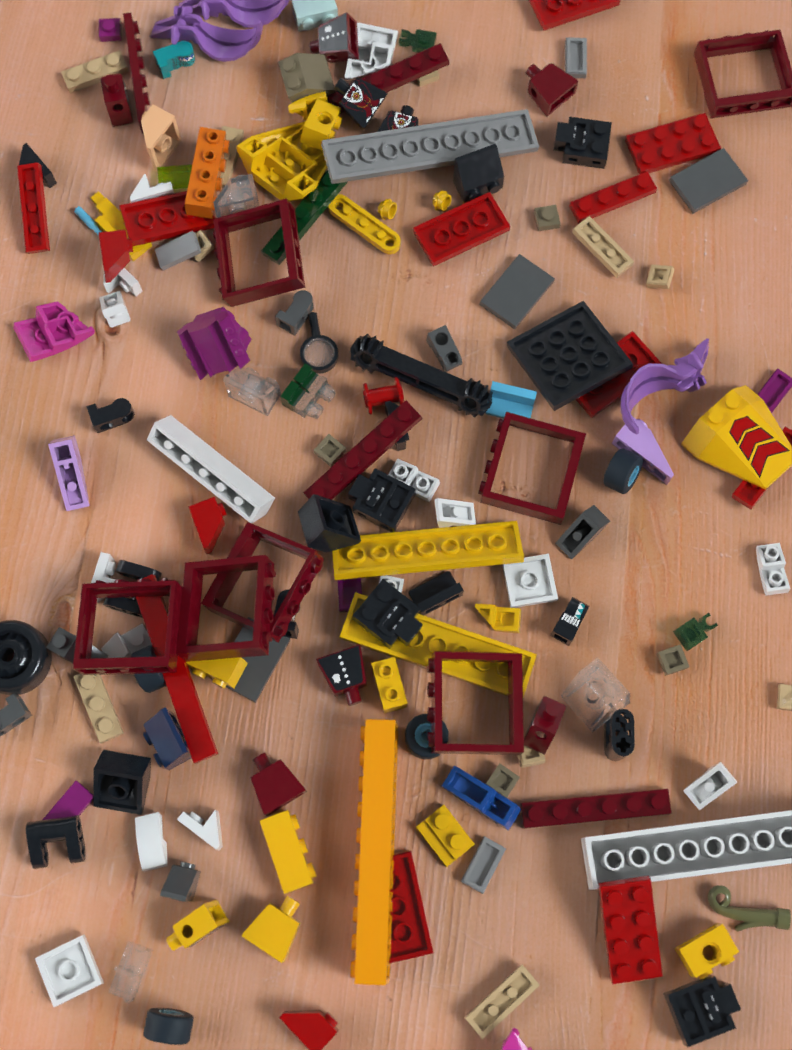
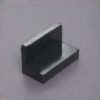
[409,571,464,615]

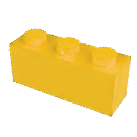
[260,810,317,894]

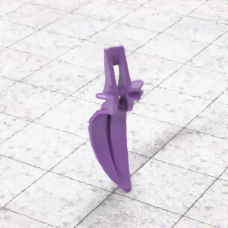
[179,0,290,28]
[150,5,263,62]
[621,338,709,435]

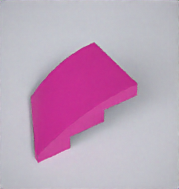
[13,301,95,362]

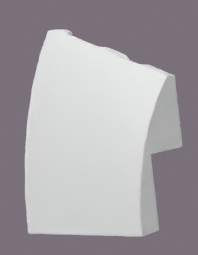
[344,22,398,79]

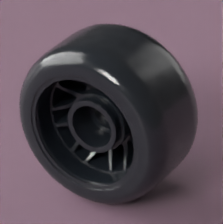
[0,620,52,695]

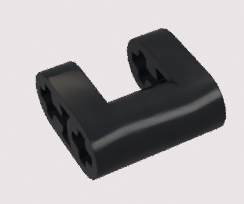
[103,560,162,618]
[604,709,635,761]
[26,815,86,869]

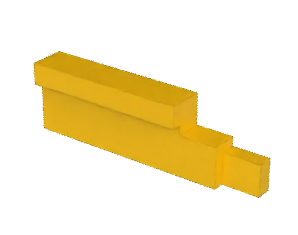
[90,191,152,262]

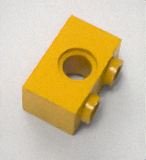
[300,99,342,151]
[371,657,408,714]
[674,923,739,979]

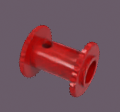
[363,377,404,415]

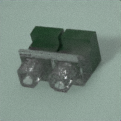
[280,363,336,419]

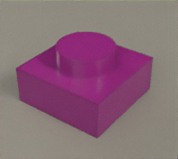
[99,18,122,42]

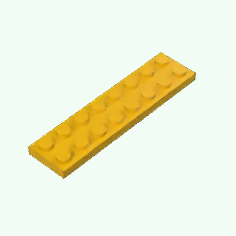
[332,521,524,580]
[339,592,537,698]

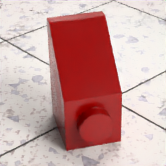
[98,230,133,283]
[188,497,227,554]
[279,1011,339,1050]

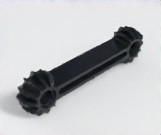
[350,334,493,418]

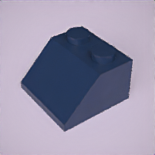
[143,707,191,770]

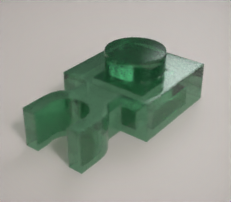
[399,29,437,53]
[673,613,718,651]

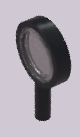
[300,312,338,374]

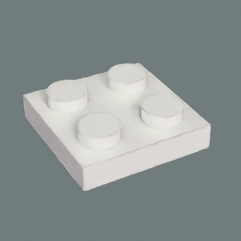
[502,554,558,608]
[35,935,104,1007]

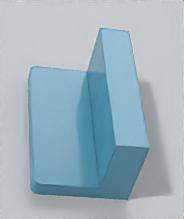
[486,381,537,419]

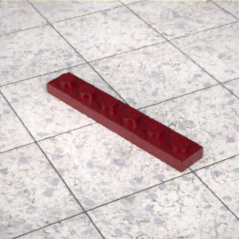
[123,12,150,134]
[327,43,450,113]
[303,400,423,500]
[521,789,672,829]

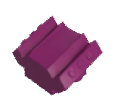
[177,306,252,380]

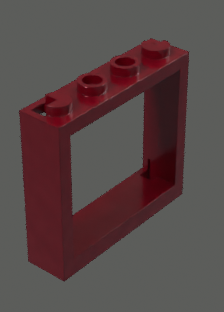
[694,29,792,119]
[212,198,305,307]
[478,412,586,525]
[201,522,324,643]
[176,555,276,662]
[73,578,183,675]
[427,651,524,755]

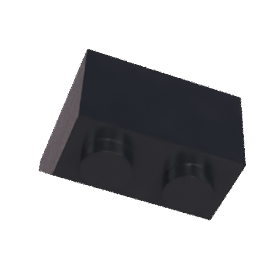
[453,143,504,203]
[298,494,361,553]
[93,750,151,815]

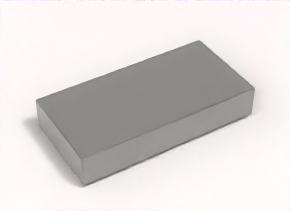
[565,37,587,79]
[155,231,202,270]
[461,836,506,894]

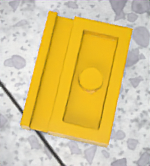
[416,805,475,867]

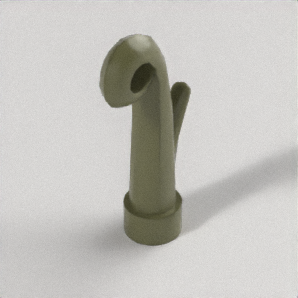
[708,885,791,931]

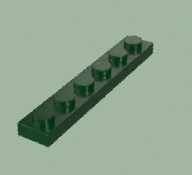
[261,170,347,265]

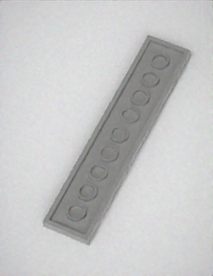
[321,109,539,184]

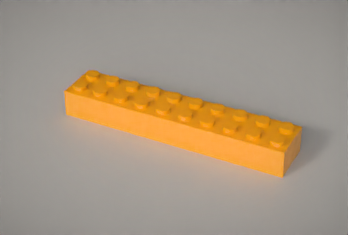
[350,719,399,985]

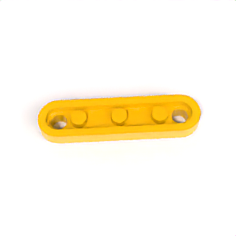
[328,194,401,255]

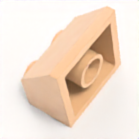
[141,104,181,172]

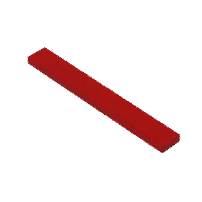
[136,574,219,764]

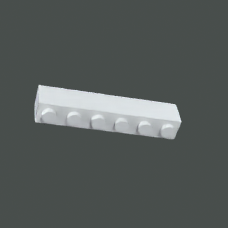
[147,415,275,523]

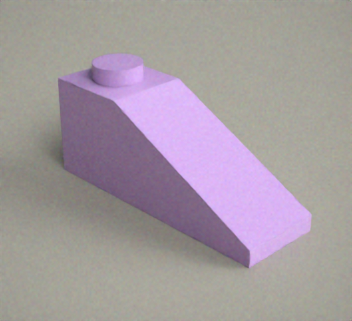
[612,416,674,485]
[48,435,90,511]

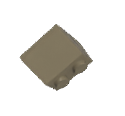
[278,53,336,103]

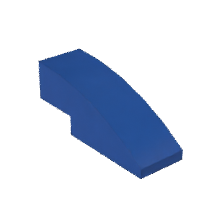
[442,765,521,831]

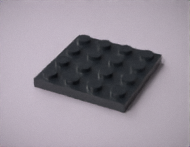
[507,301,633,411]

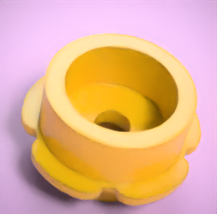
[432,190,452,211]
[378,199,397,220]

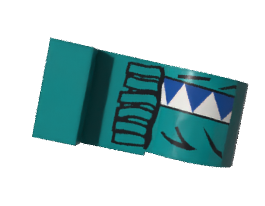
[153,41,195,79]

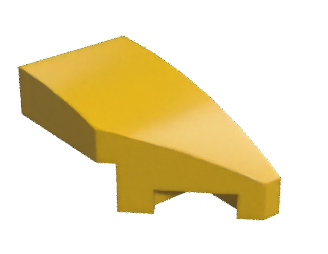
[288,91,327,121]
[475,604,521,633]

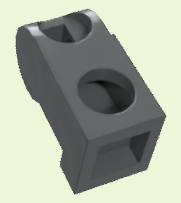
[275,290,313,336]
[426,325,462,372]
[0,693,33,736]

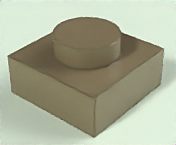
[534,205,560,231]
[314,434,346,467]
[656,644,690,676]
[486,763,520,798]

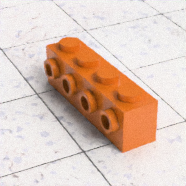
[185,127,230,219]

